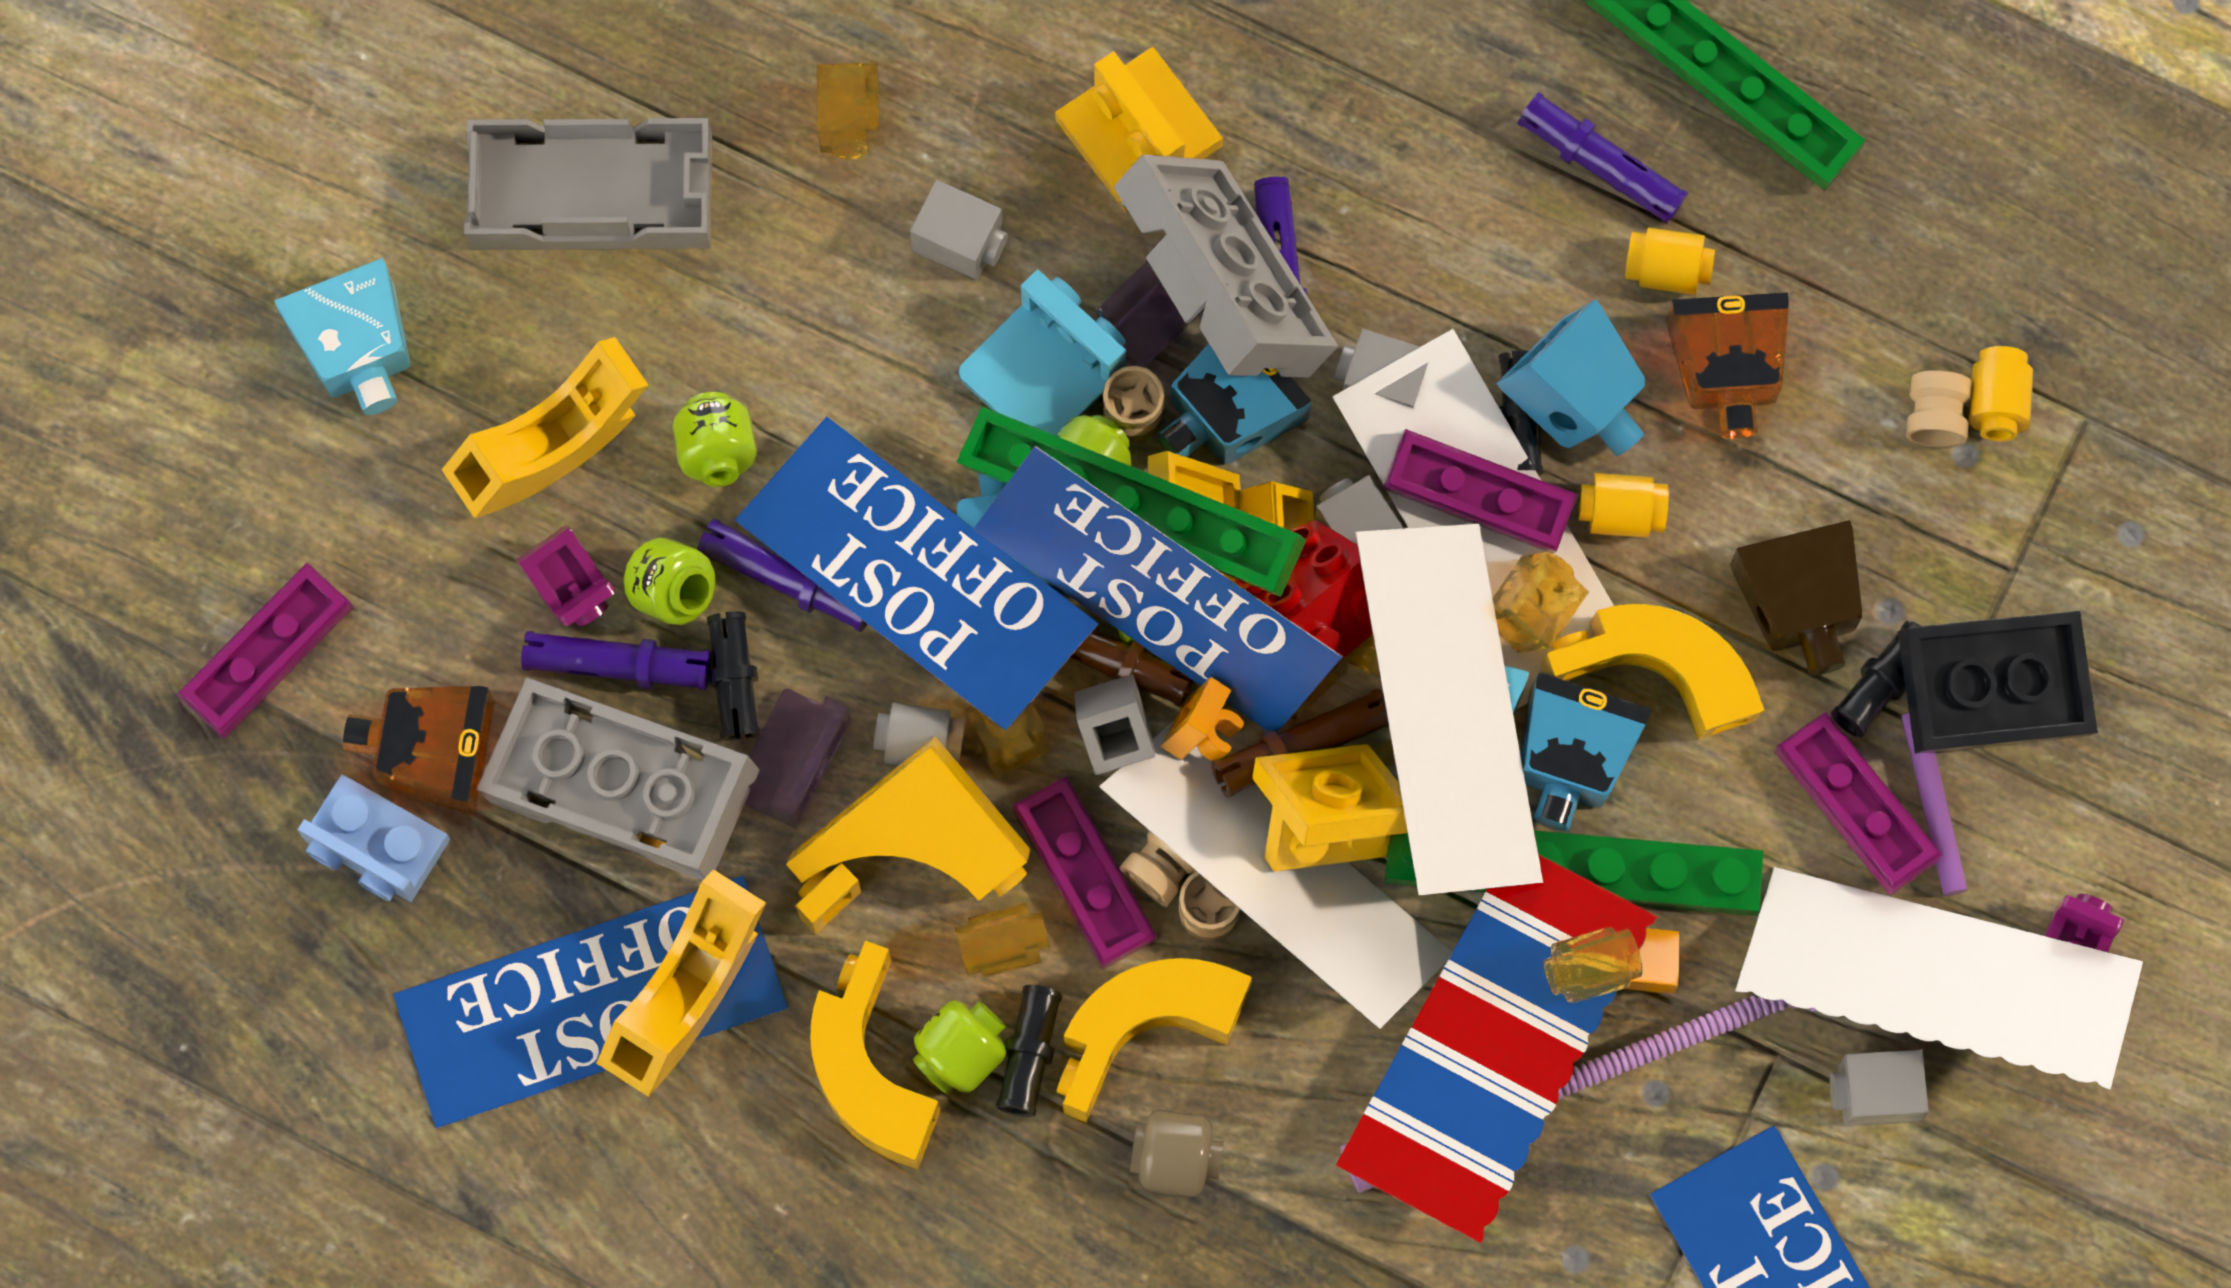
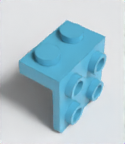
[959,269,1126,436]

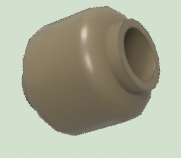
[1129,1110,1224,1198]

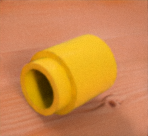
[1625,227,1716,295]
[1968,346,2033,442]
[1578,473,1669,538]

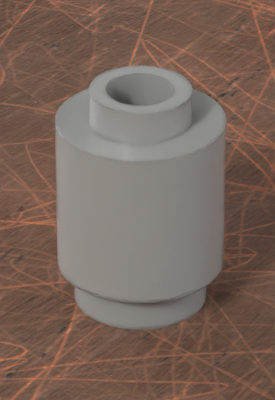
[873,702,966,766]

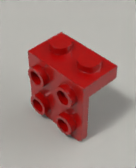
[1234,520,1373,665]

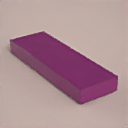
[1381,429,1578,554]
[177,563,354,739]
[1775,712,1942,896]
[1012,776,1157,970]

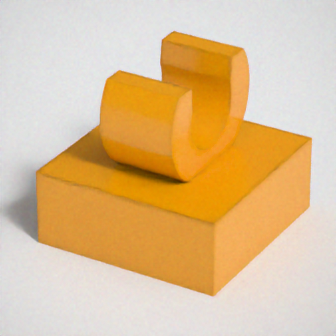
[1160,677,1244,761]

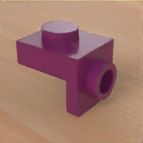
[515,525,616,627]
[2044,893,2124,952]

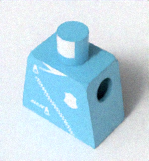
[274,258,411,415]

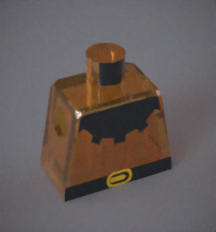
[1666,292,1789,439]
[343,686,495,815]

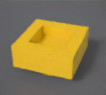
[796,863,861,935]

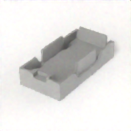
[464,118,712,250]
[1114,155,1338,378]
[476,677,760,880]

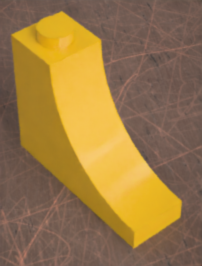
[786,736,1031,901]

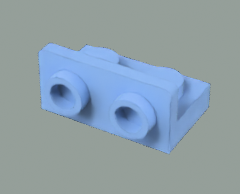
[297,774,450,902]

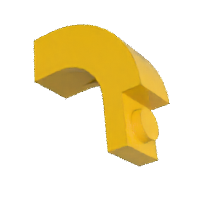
[441,337,649,518]
[1541,604,1765,740]
[596,869,766,1097]
[810,941,940,1170]
[1056,958,1252,1123]

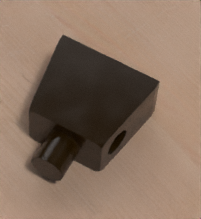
[1730,520,1862,676]

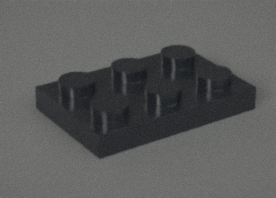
[1897,611,2098,754]

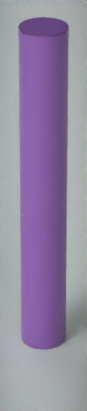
[1901,713,1968,896]

